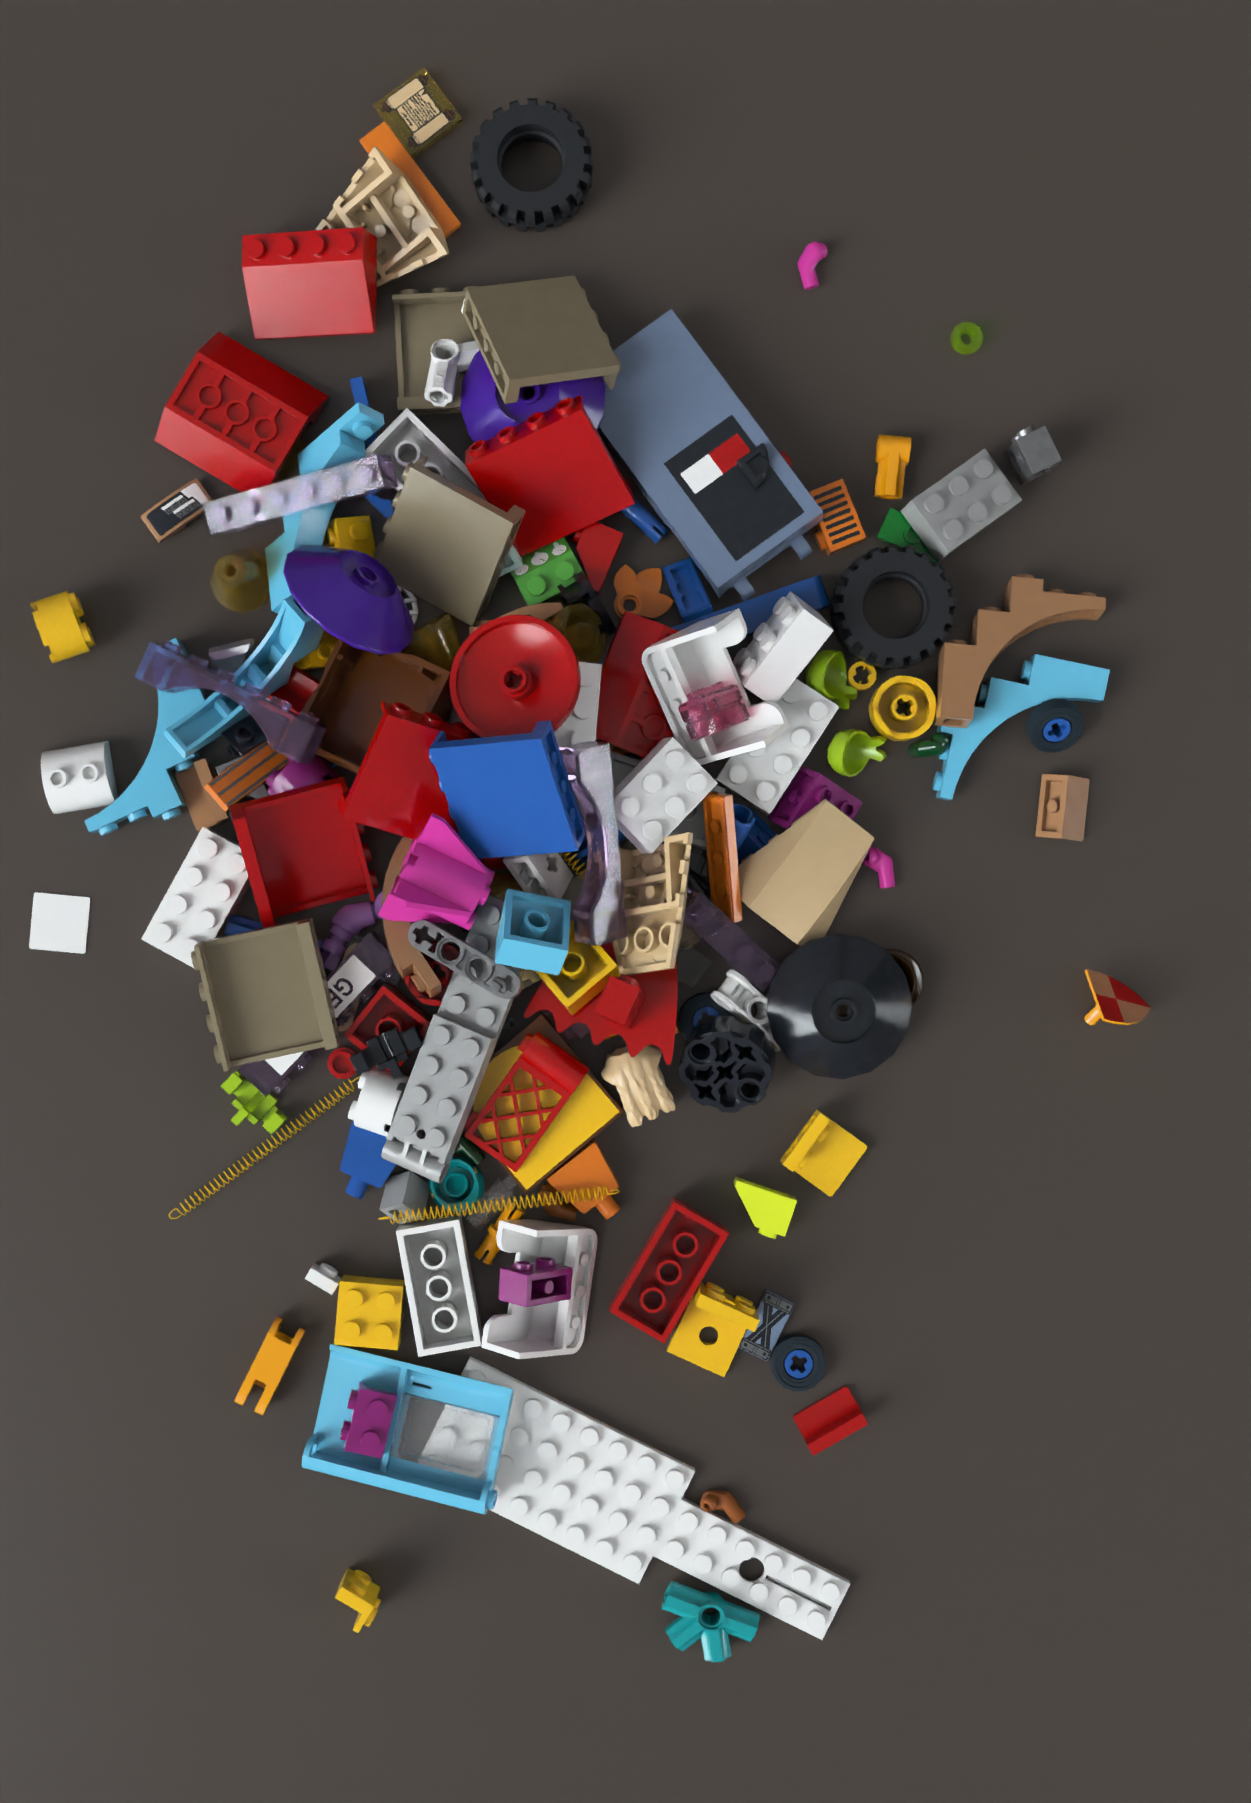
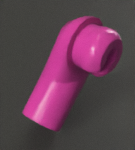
[797,241,828,290]
[862,847,895,888]

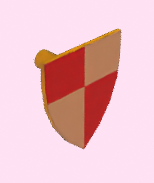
[1084,969,1151,1026]

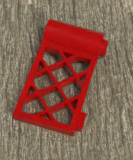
[464,1032,590,1172]

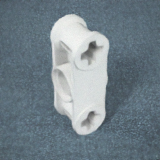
[710,969,780,1052]

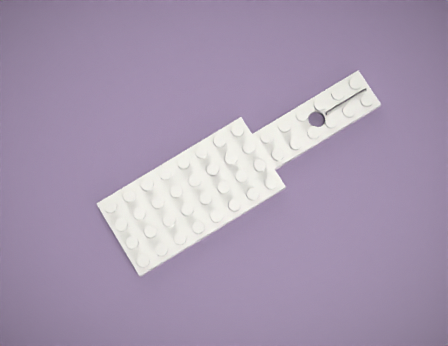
[418,1356,850,1640]

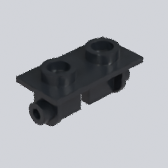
[221,705,292,758]

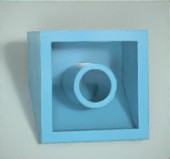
[495,889,571,975]

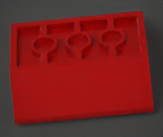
[155,331,329,506]
[596,611,734,758]

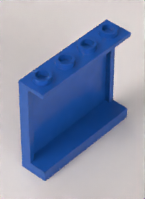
[429,720,586,859]

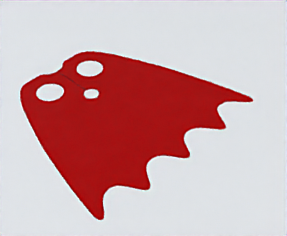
[523,924,678,1065]

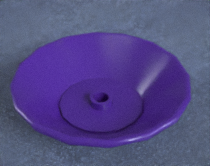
[460,350,606,442]
[283,545,414,654]

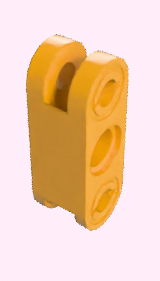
[234,1316,305,1416]

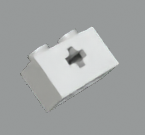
[502,853,574,899]

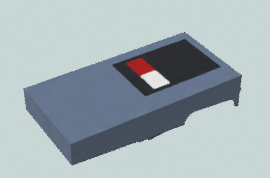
[597,308,823,601]

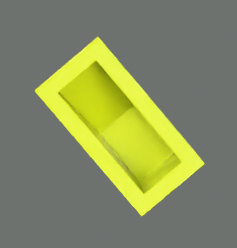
[733,1176,797,1239]

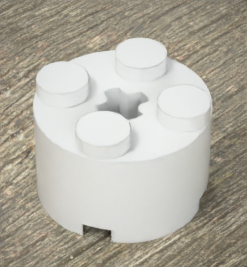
[348,1066,409,1137]

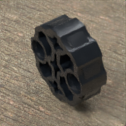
[679,1016,776,1113]

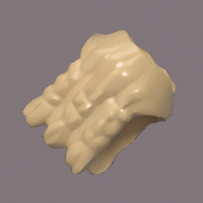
[601,1045,675,1127]

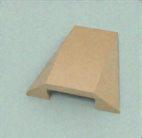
[315,146,450,287]
[738,799,875,946]
[591,832,693,976]

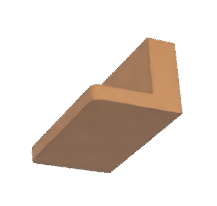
[175,758,231,831]
[1035,774,1090,842]

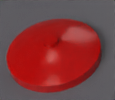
[449,615,581,738]

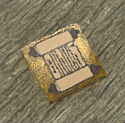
[373,67,463,159]

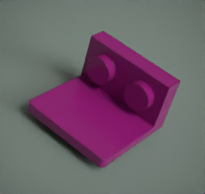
[768,765,862,830]

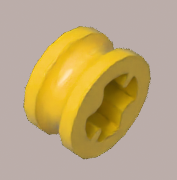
[847,661,876,691]

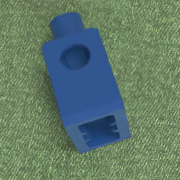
[340,1120,397,1199]

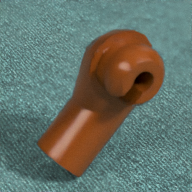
[538,1183,577,1222]
[700,1490,746,1524]

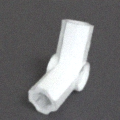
[424,339,480,407]

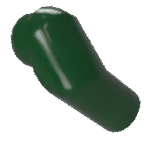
[908,732,949,758]
[454,1135,486,1167]

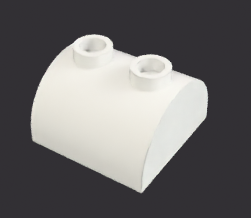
[41,741,118,814]

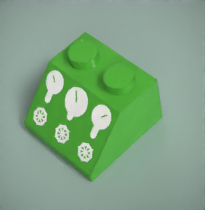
[510,537,584,606]

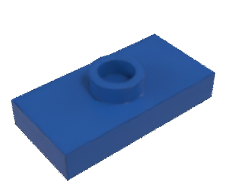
[662,557,713,623]

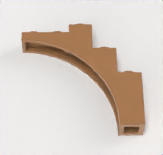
[935,574,1106,728]

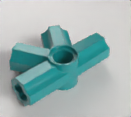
[661,1580,760,1663]

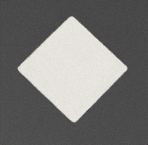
[29,892,90,954]

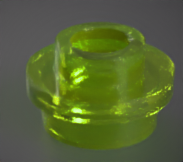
[951,322,983,355]

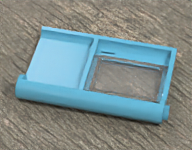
[302,1344,514,1515]

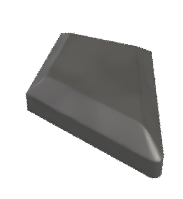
[209,638,254,675]

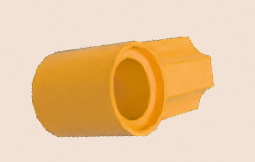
[874,434,911,500]

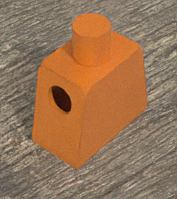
[546,1139,621,1220]

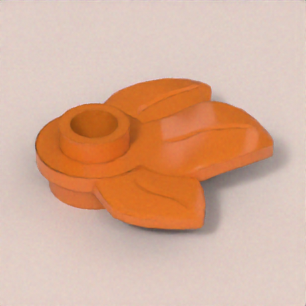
[613,564,673,619]

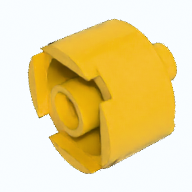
[30,590,96,664]
[868,675,936,741]

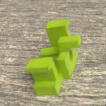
[221,1070,288,1134]

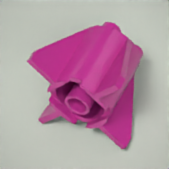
[378,813,495,930]

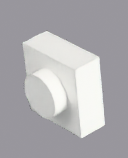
[305,1263,341,1295]

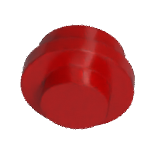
[327,1047,356,1079]

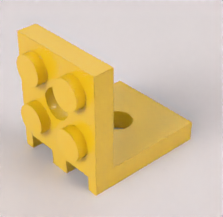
[667,1282,760,1377]

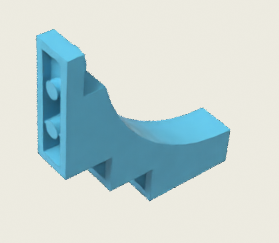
[265,402,385,613]

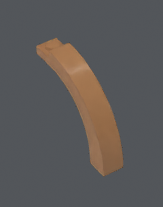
[382,837,442,998]

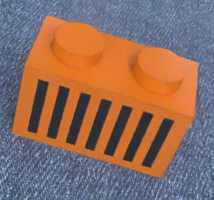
[809,478,866,556]

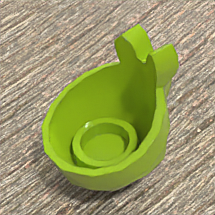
[806,649,858,710]
[827,729,887,777]

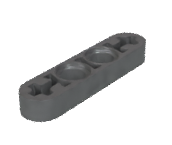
[408,920,523,999]

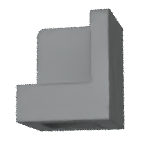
[379,1171,430,1225]

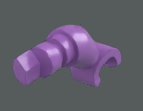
[321,891,383,971]

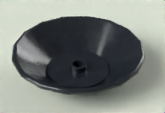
[766,934,912,1079]

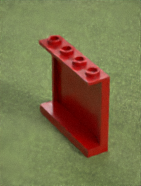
[465,395,635,557]
[337,701,480,840]
[229,777,379,928]

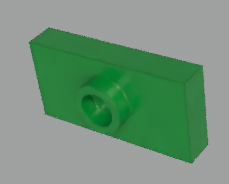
[876,508,936,563]

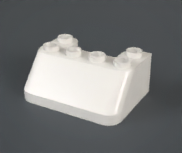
[642,608,790,765]
[481,1219,598,1359]

